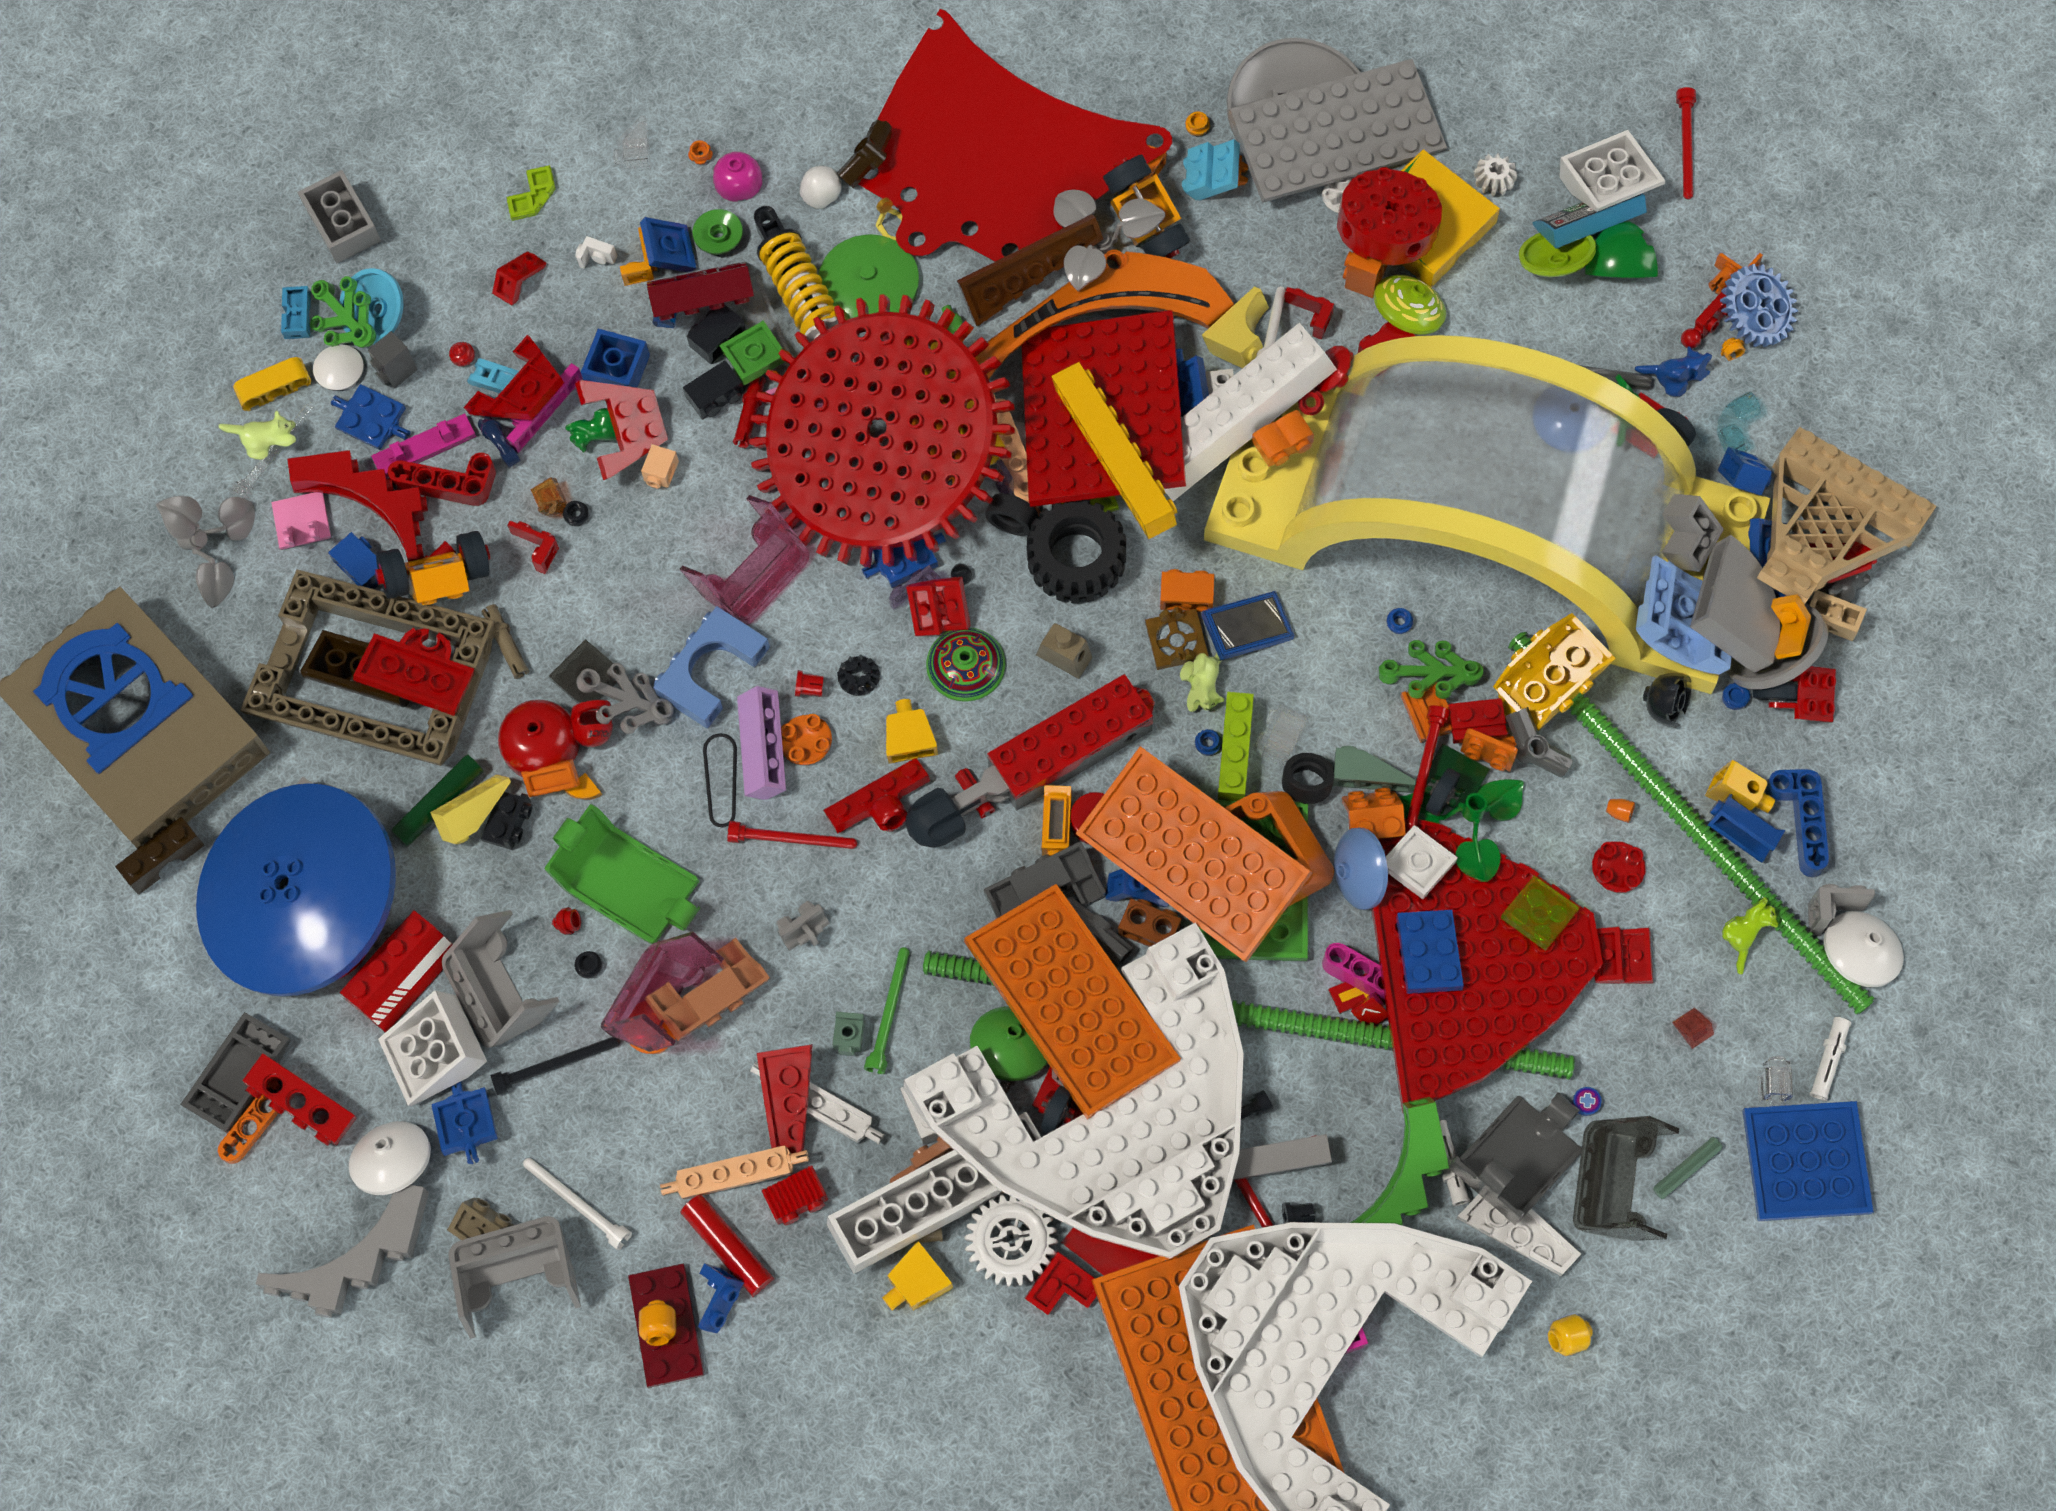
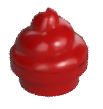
[449,342,475,366]
[552,907,581,935]

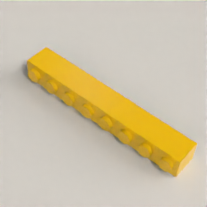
[1051,362,1178,539]

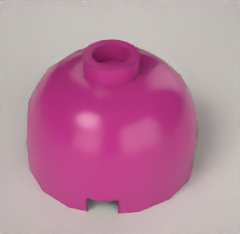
[713,152,763,202]

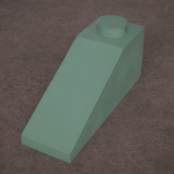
[1333,746,1415,793]

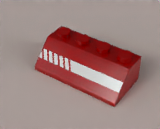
[339,910,453,1033]

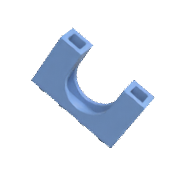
[653,606,770,729]

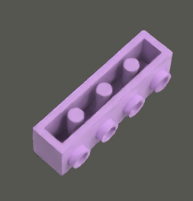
[737,686,786,800]

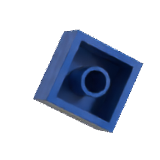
[581,328,650,388]

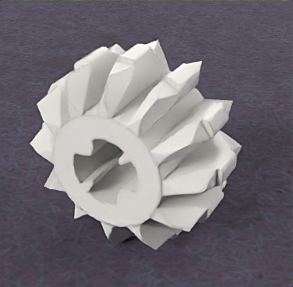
[1474,153,1517,197]

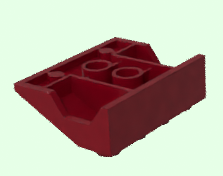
[647,261,754,321]

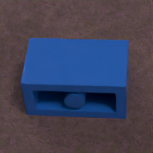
[328,532,379,589]

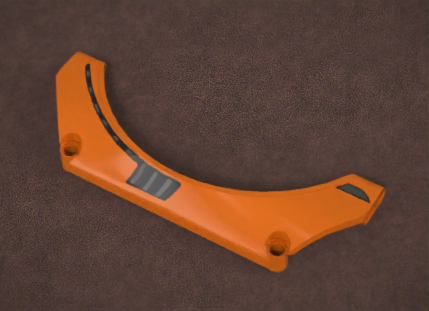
[906,250,1234,518]

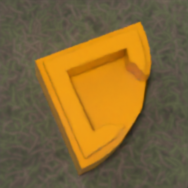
[565,773,602,800]

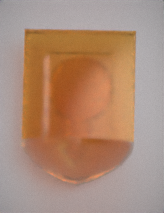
[530,477,567,517]

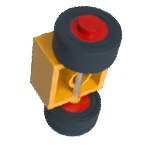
[1103,154,1190,259]
[375,531,490,605]

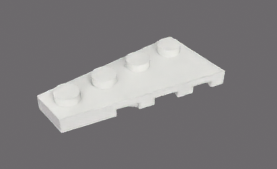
[1457,1194,1581,1276]

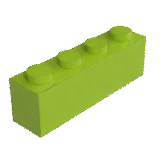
[1217,692,1254,801]

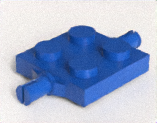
[1176,349,1209,418]
[331,384,411,450]
[861,532,946,588]
[431,1081,498,1164]

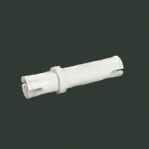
[1810,1017,1851,1101]
[1440,1120,1470,1206]

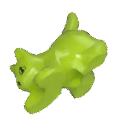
[1722,897,1779,975]

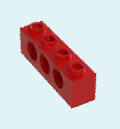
[242,1053,357,1146]

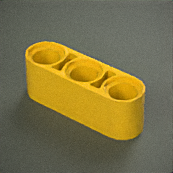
[233,357,311,411]

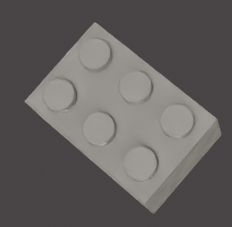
[297,170,381,264]

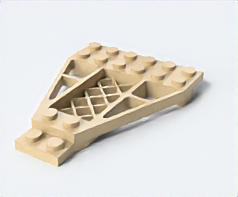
[1757,427,1937,605]

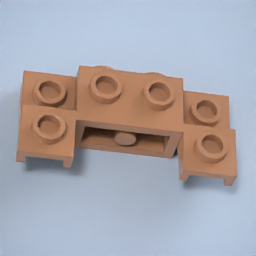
[645,938,770,1041]

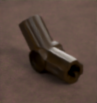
[837,119,892,189]

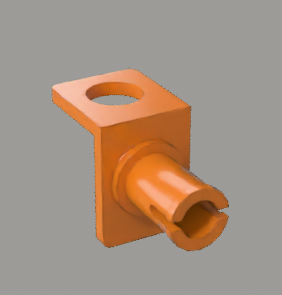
[1708,253,1763,294]

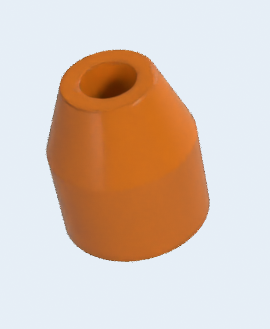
[1606,798,1635,823]

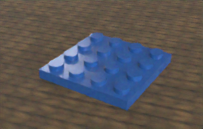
[1742,1101,1874,1221]

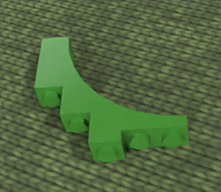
[1350,1097,1449,1226]

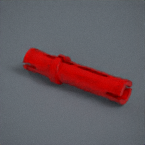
[733,377,766,448]

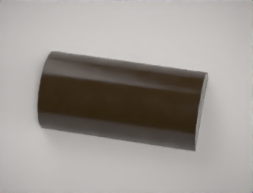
[300,630,411,708]

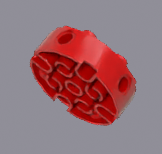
[1337,167,1442,266]

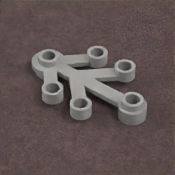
[576,663,673,734]

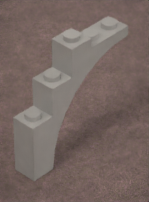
[256,1185,429,1318]

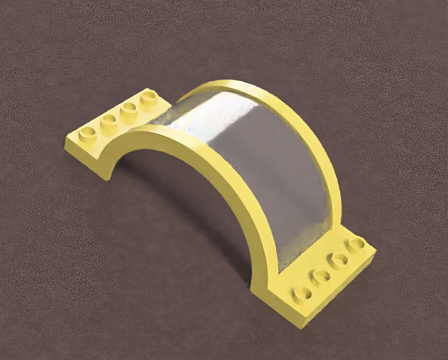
[1204,335,1771,694]

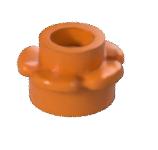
[688,140,713,164]

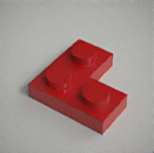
[1024,1251,1097,1315]

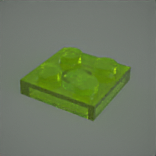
[1501,875,1579,951]

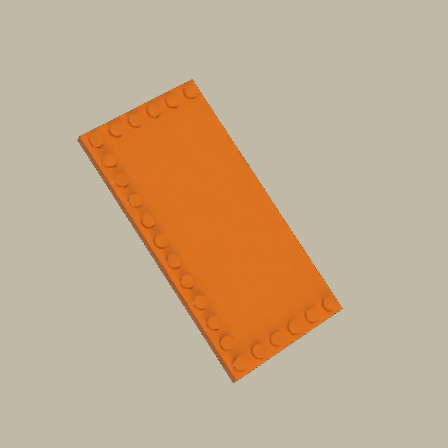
[1092,1224,1344,1511]

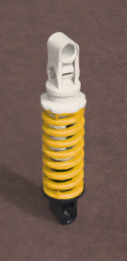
[754,206,855,387]

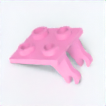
[271,492,331,550]

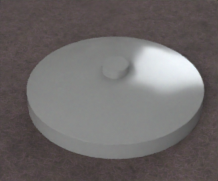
[1726,604,1828,689]

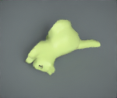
[218,411,296,460]
[1180,653,1224,712]

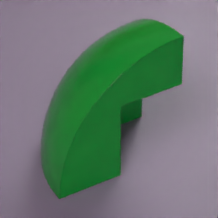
[1585,221,1658,278]

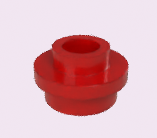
[1298,389,1324,415]

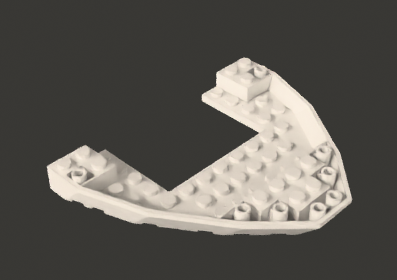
[903,922,1244,1259]
[1178,1222,1532,1511]

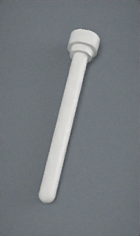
[1256,286,1286,357]
[523,1158,632,1250]

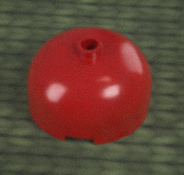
[498,699,580,777]

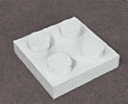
[1386,825,1458,899]

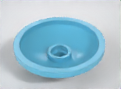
[339,268,404,345]

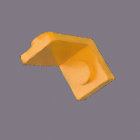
[620,227,657,286]
[1771,594,1811,659]

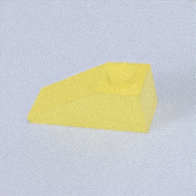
[430,774,511,844]

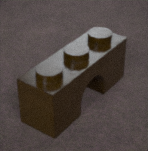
[115,816,205,895]

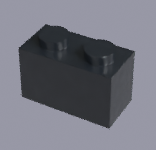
[687,304,746,364]
[683,360,745,420]

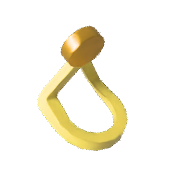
[875,198,902,241]

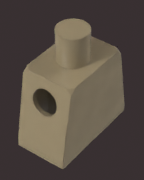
[1036,623,1092,679]

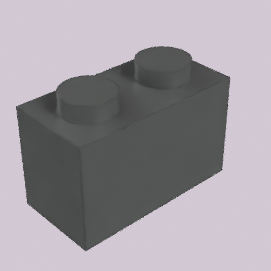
[368,331,418,389]

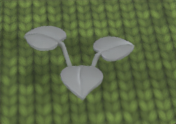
[1054,190,1165,291]
[156,496,255,608]

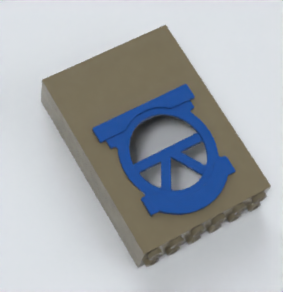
[0,586,270,849]

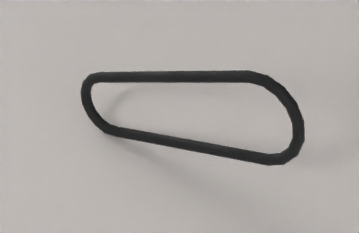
[703,733,737,828]

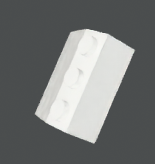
[1560,130,1665,212]
[378,990,487,1106]

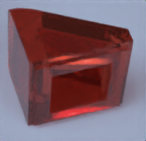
[1672,1007,1714,1049]

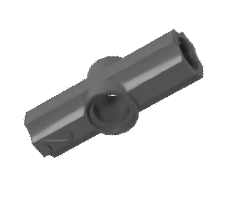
[1068,897,1133,967]

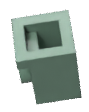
[832,1011,865,1056]

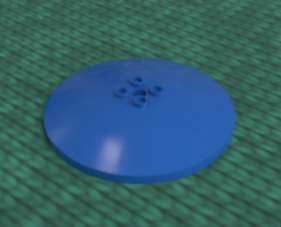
[196,783,396,997]

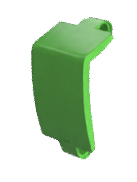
[544,804,701,945]

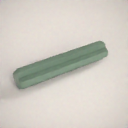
[1653,1137,1723,1199]

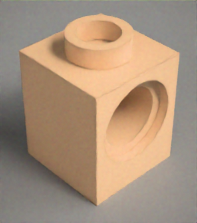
[641,445,679,489]

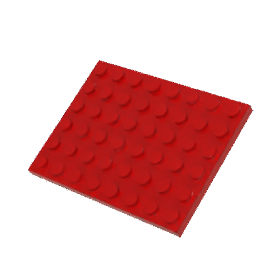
[1022,310,1186,507]

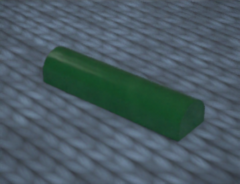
[391,755,484,848]

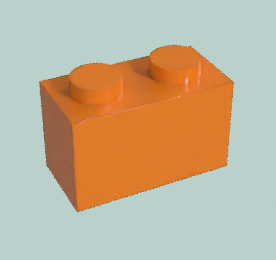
[1160,569,1214,612]

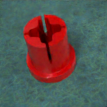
[795,670,824,697]

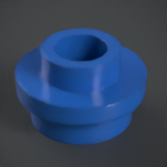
[1386,608,1413,634]
[1195,729,1222,756]

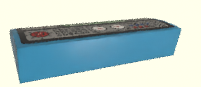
[1532,193,1647,248]

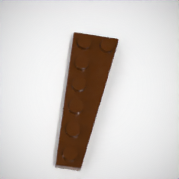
[957,214,1103,326]

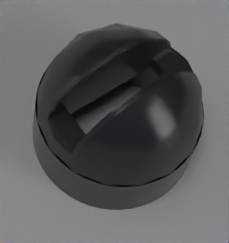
[951,563,972,585]

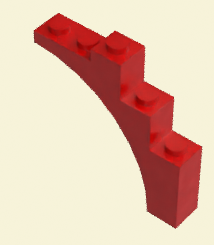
[287,450,428,562]

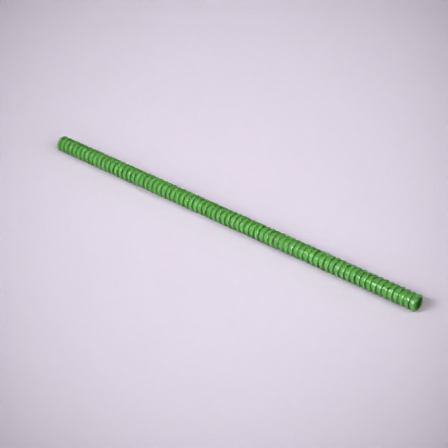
[923,950,1575,1080]

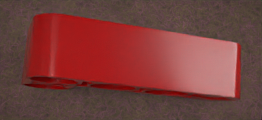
[387,452,496,506]

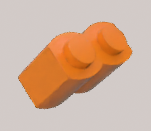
[1252,410,1314,467]

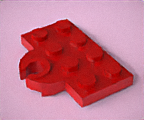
[353,627,475,716]

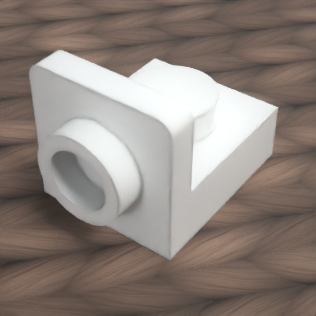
[576,236,618,269]

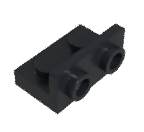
[481,792,533,850]

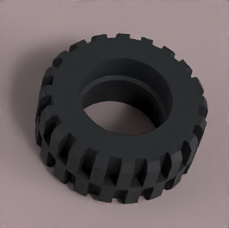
[1026,500,1126,604]

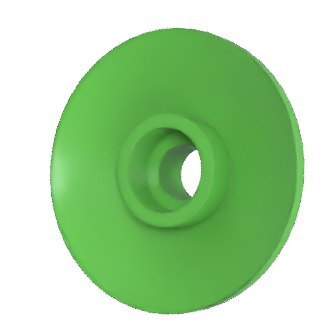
[692,209,743,255]

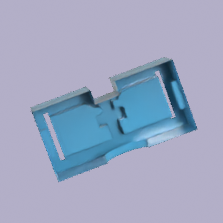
[281,286,311,339]

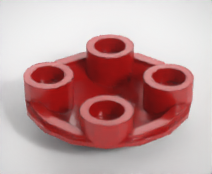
[1313,346,1353,393]
[1592,841,1646,893]

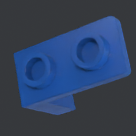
[1105,869,1169,907]
[698,1263,744,1333]

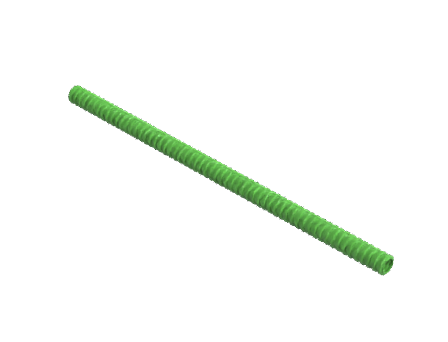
[1508,632,1875,1014]

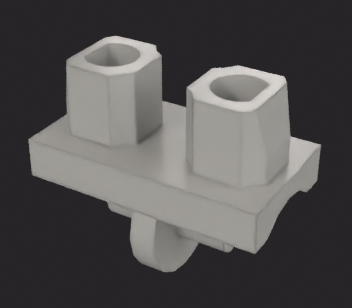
[777,901,830,951]

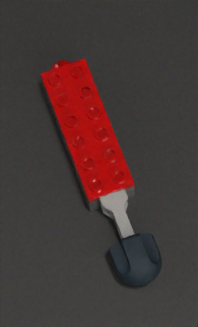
[906,674,1155,848]

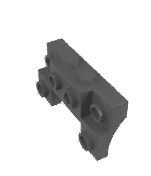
[984,841,1106,918]

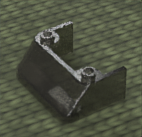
[1573,1116,1679,1241]

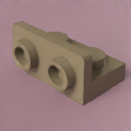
[447,1198,514,1240]

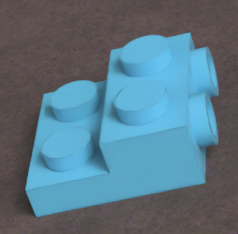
[1182,139,1240,200]

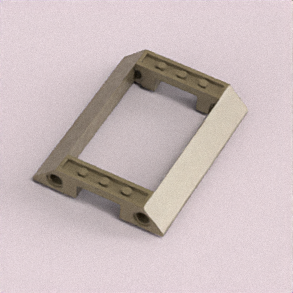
[240,569,494,766]

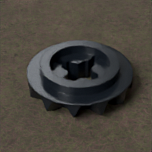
[837,654,880,696]

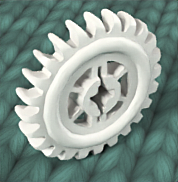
[964,1194,1058,1287]

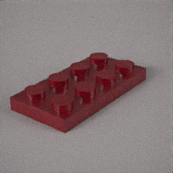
[628,1263,704,1388]

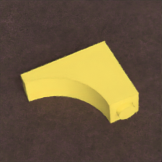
[1202,286,1269,368]

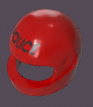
[570,700,613,748]

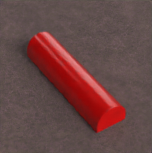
[680,1194,774,1297]

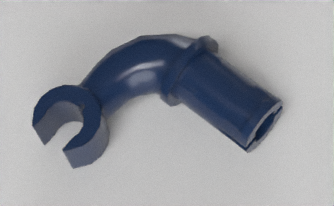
[478,416,521,468]

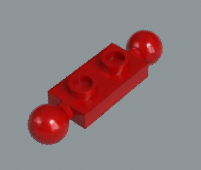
[1680,286,1728,349]

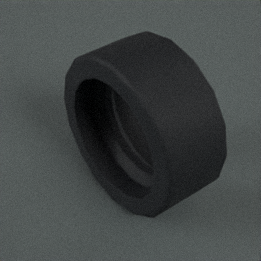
[985,493,1038,536]
[1282,753,1335,804]

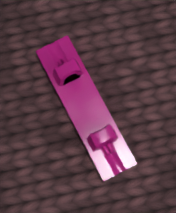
[506,363,583,453]
[371,413,476,477]

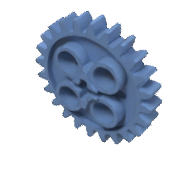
[1720,264,1798,347]

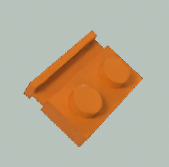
[1401,682,1451,743]

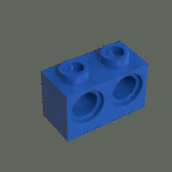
[1718,447,1772,496]

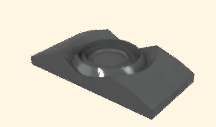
[180,1012,291,1133]

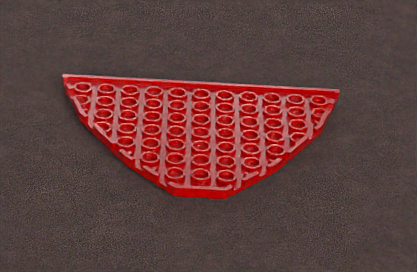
[1371,818,1603,1113]

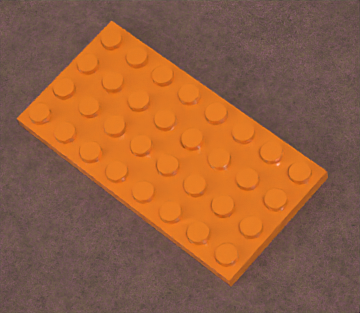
[1076,746,1312,962]
[964,884,1181,1119]

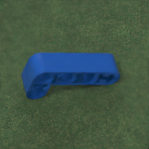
[1765,769,1829,878]

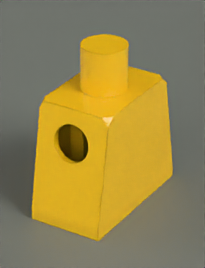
[886,699,938,764]
[1705,760,1775,813]
[882,1241,953,1311]

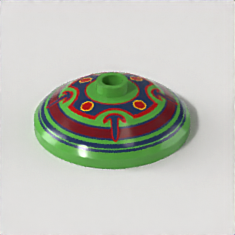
[926,627,1005,702]

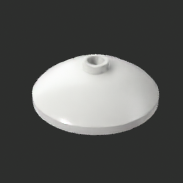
[1824,911,1904,987]
[349,1121,431,1195]

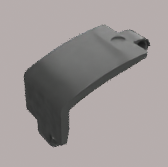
[1450,1092,1582,1226]

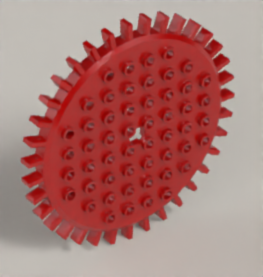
[749,294,1015,568]

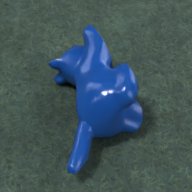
[1635,347,1712,397]

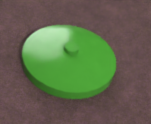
[819,234,919,319]

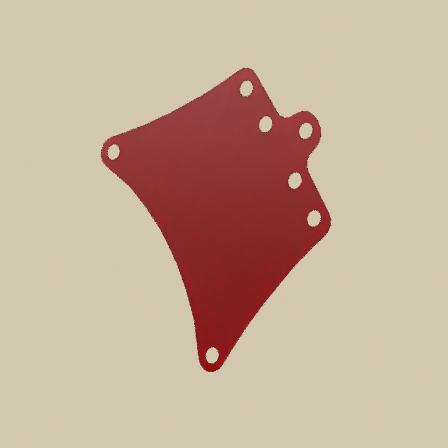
[858,9,1172,261]

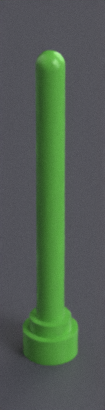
[864,947,909,1074]

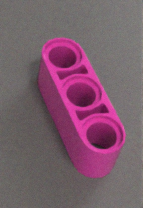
[1322,943,1385,1003]

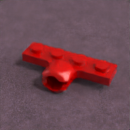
[823,758,930,834]

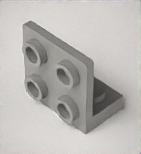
[1808,884,1875,936]

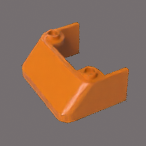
[1225,791,1334,907]

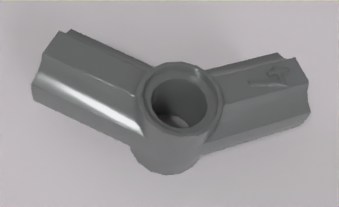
[1505,707,1572,777]

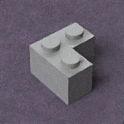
[1662,494,1724,572]

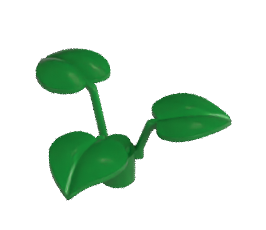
[1399,779,1524,882]

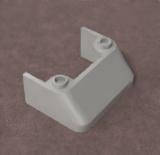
[442,910,560,1048]
[449,1216,581,1339]

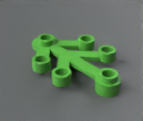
[310,276,376,348]
[1379,640,1483,699]

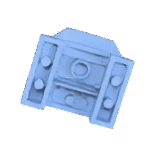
[1636,555,1731,675]

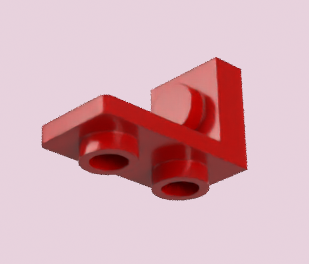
[492,251,546,306]
[1284,287,1334,340]
[507,521,559,574]

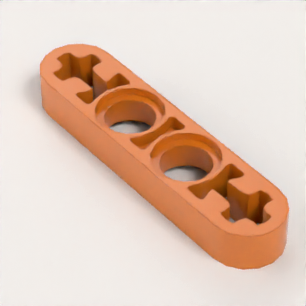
[218,1080,281,1164]

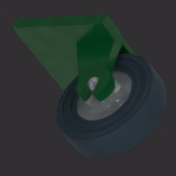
[1425,744,1490,816]

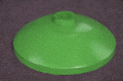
[969,1006,1048,1081]

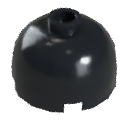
[1643,673,1692,728]

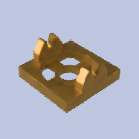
[1145,607,1209,670]

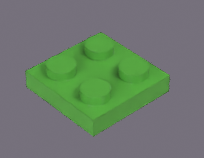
[719,320,785,385]

